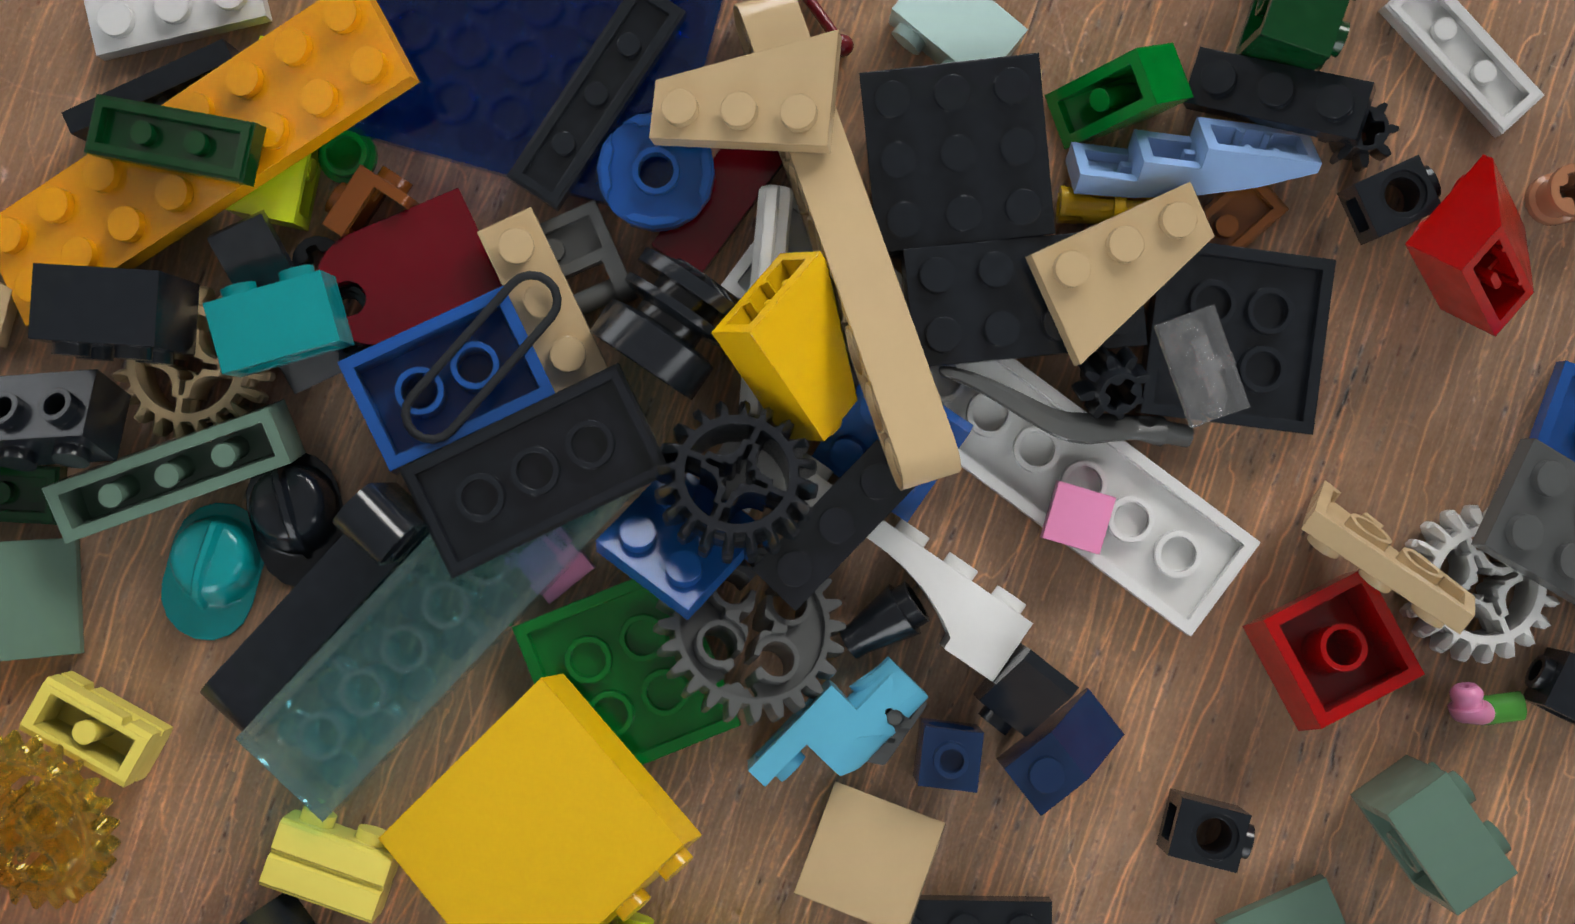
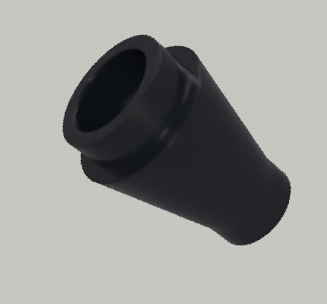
[840,581,930,659]

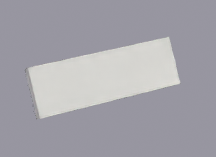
[1378,0,1545,138]

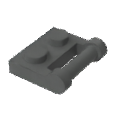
[540,200,638,315]

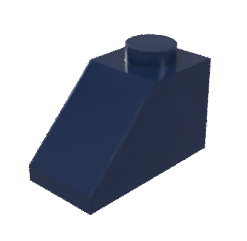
[996,688,1125,816]

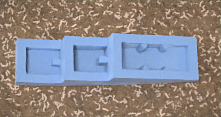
[1065,117,1322,198]

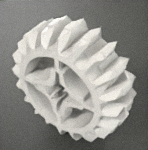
[1397,505,1561,664]

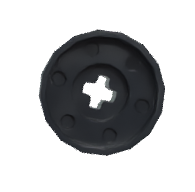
[590,247,736,400]

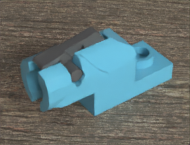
[747,656,929,787]

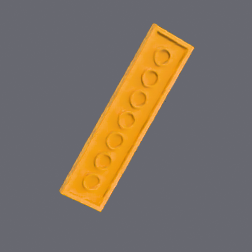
[0,0,420,327]

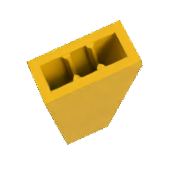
[711,251,858,441]

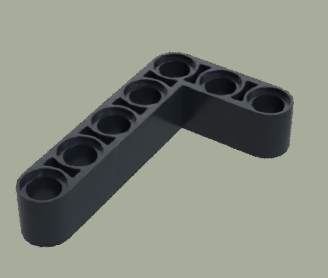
[200,482,431,733]

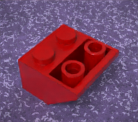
[1405,154,1534,337]

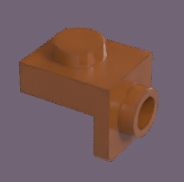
[322,164,419,238]

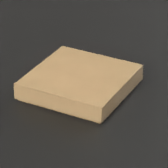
[794,781,946,924]

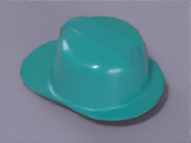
[161,503,264,640]

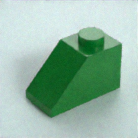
[1044,42,1194,149]

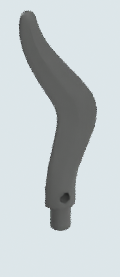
[938,366,1194,448]

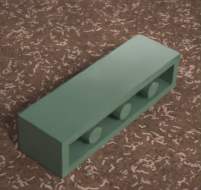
[42,399,306,544]

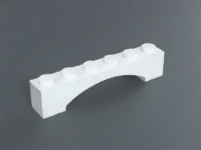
[699,442,1033,682]

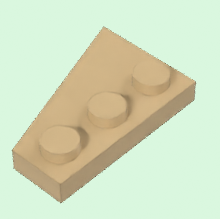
[649,29,842,154]
[1025,182,1214,366]
[1301,480,1476,635]

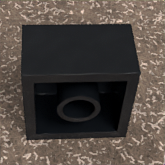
[28,263,200,365]

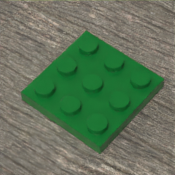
[512,579,741,765]

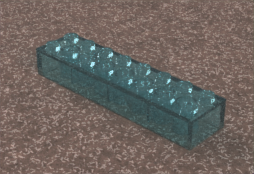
[236,485,647,822]

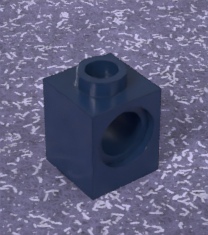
[913,718,984,793]

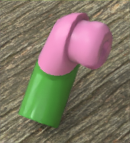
[1447,682,1527,725]

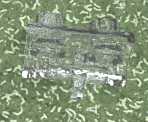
[1154,305,1250,428]

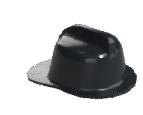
[246,453,344,587]

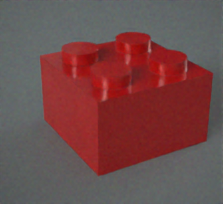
[1242,569,1425,731]

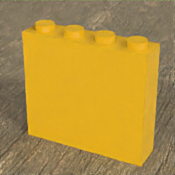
[378,673,702,924]

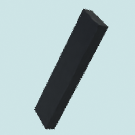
[506,0,687,211]

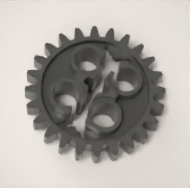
[653,546,846,726]

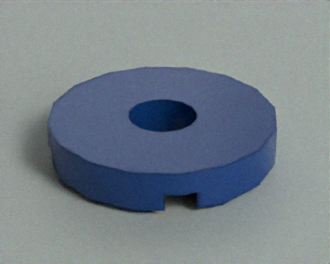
[597,113,716,232]

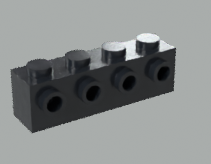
[0,369,131,471]

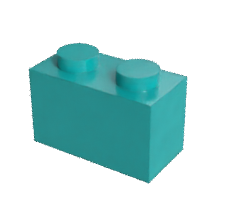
[202,265,355,378]

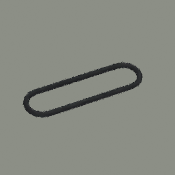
[401,271,562,444]

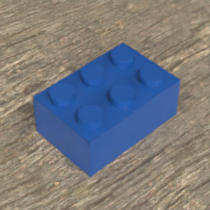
[337,285,555,475]

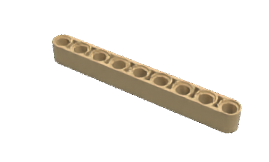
[733,0,961,490]

